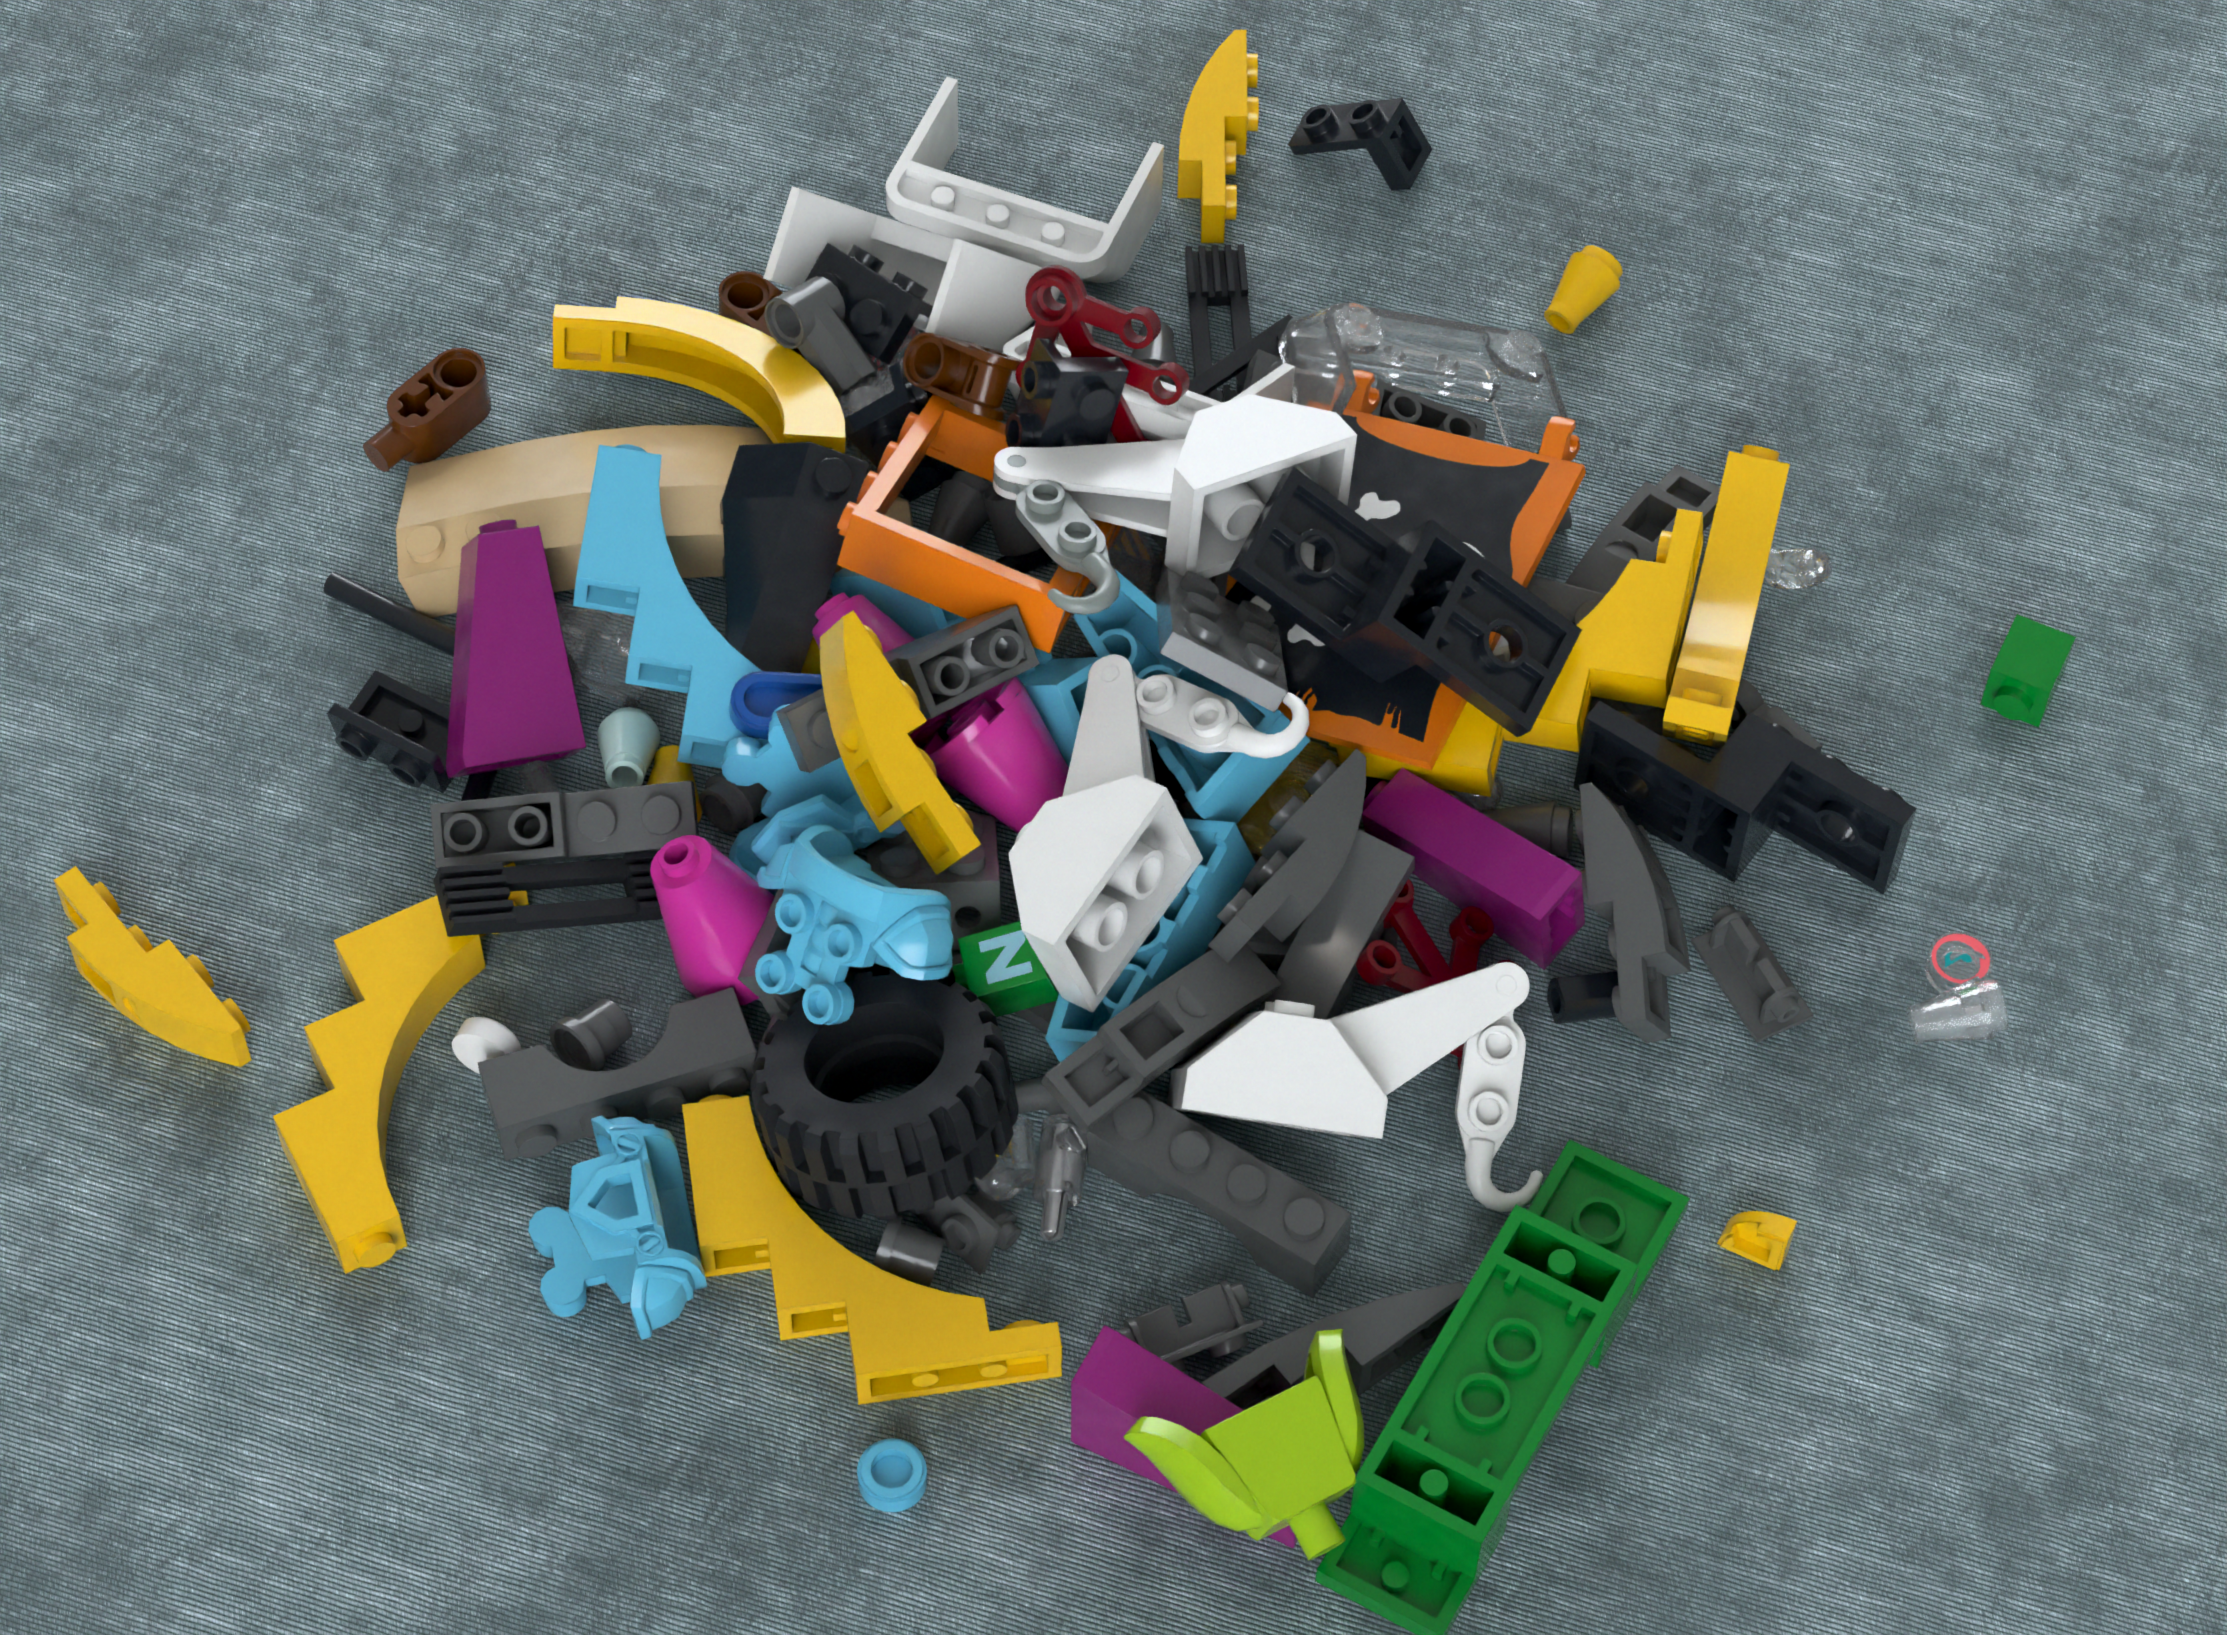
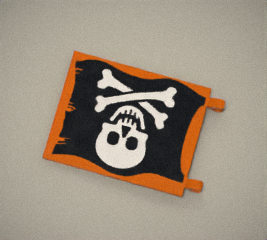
[1225,369,1586,770]

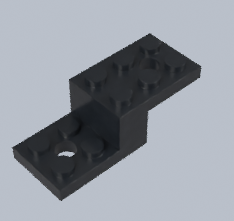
[1227,467,1582,738]
[1573,700,1917,894]

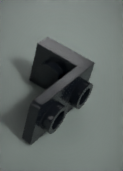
[1288,98,1432,191]

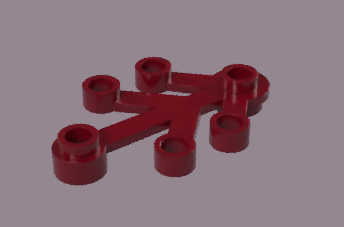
[1015,265,1190,443]
[1356,879,1523,1070]

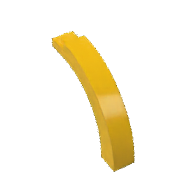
[553,296,846,454]

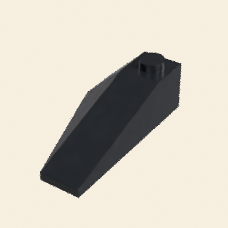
[720,442,869,673]

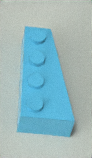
[1073,569,1311,824]
[1045,818,1256,1062]

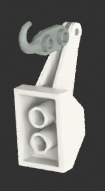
[993,394,1357,615]

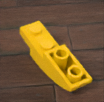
[1177,30,1259,243]
[820,610,981,875]
[54,866,251,1067]

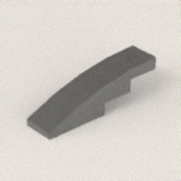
[1257,829,1415,1020]
[1202,1282,1466,1410]

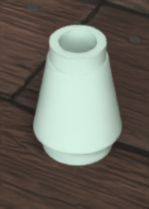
[597,707,660,788]

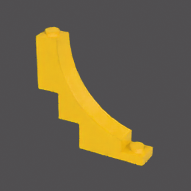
[1662,445,1790,749]
[1329,508,1703,797]
[273,862,529,1274]
[682,1095,1062,1405]

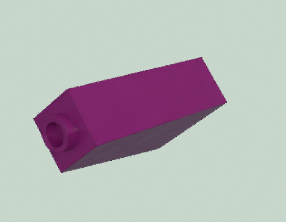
[446,519,586,779]
[1362,768,1585,970]
[1071,1325,1329,1548]

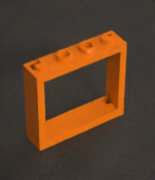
[837,394,1123,654]

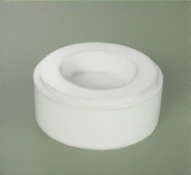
[452,1017,522,1074]

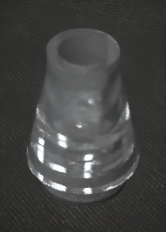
[1907,976,2009,1044]

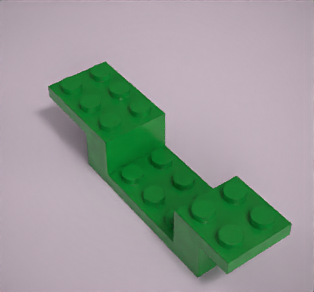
[1315,1139,1690,1635]

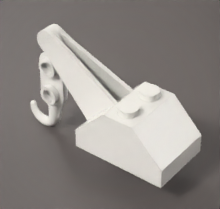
[1008,654,1309,1013]
[1166,962,1543,1212]

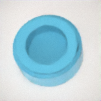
[857,1438,927,1512]

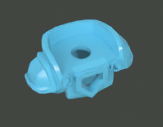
[722,704,906,896]
[755,825,954,1025]
[528,1115,707,1340]

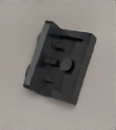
[805,243,933,365]
[1005,338,1129,448]
[844,361,964,502]
[327,670,454,793]

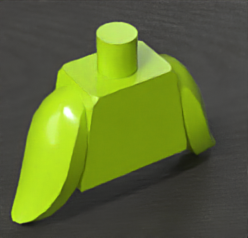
[1123,1329,1365,1561]

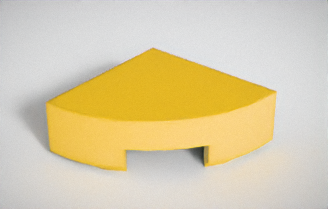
[1717,1211,1797,1271]

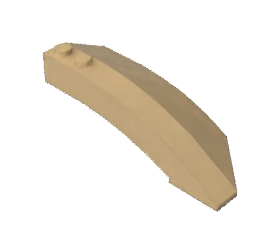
[396,425,913,618]

